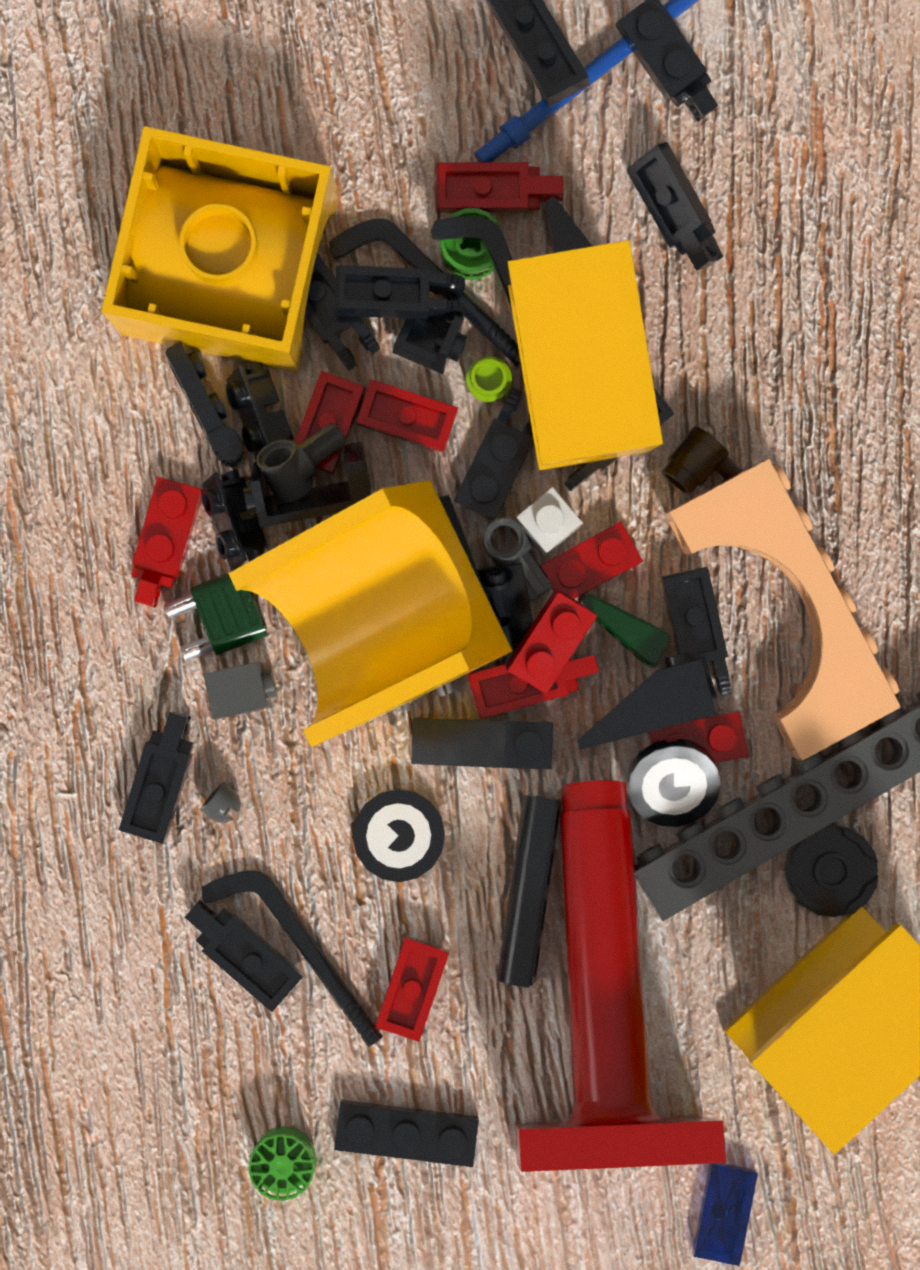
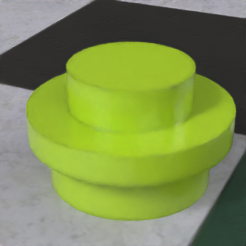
[466,356,512,403]

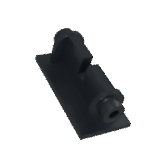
[226,363,294,459]
[201,470,268,570]
[477,563,534,664]

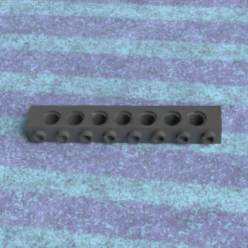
[635,691,920,921]

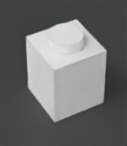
[516,487,582,557]

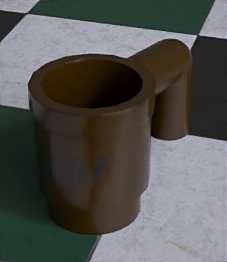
[662,426,743,495]

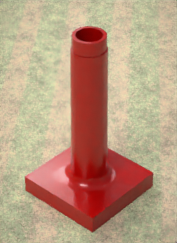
[515,780,726,1172]

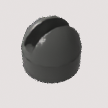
[200,782,241,823]

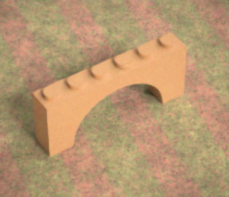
[663,459,901,761]

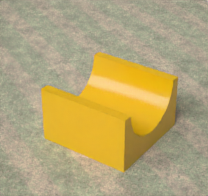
[101,126,338,374]
[508,240,663,471]
[228,480,512,747]
[723,906,920,1155]

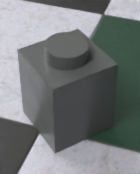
[203,662,278,720]

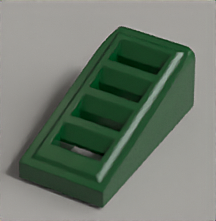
[581,593,670,668]

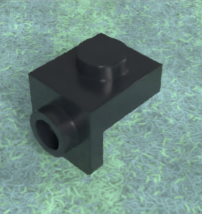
[392,315,468,374]

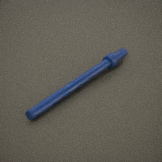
[474,0,698,162]

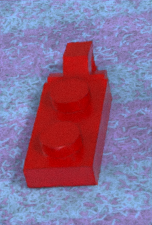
[437,162,564,213]
[131,476,202,608]
[468,654,599,719]

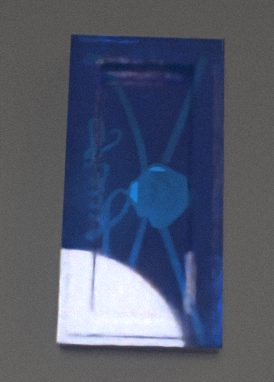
[692,1163,758,1266]

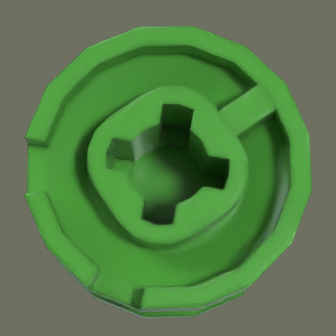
[440,208,501,280]
[248,1126,317,1201]

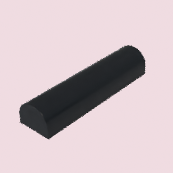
[497,795,561,988]

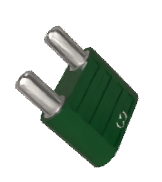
[164,570,269,661]

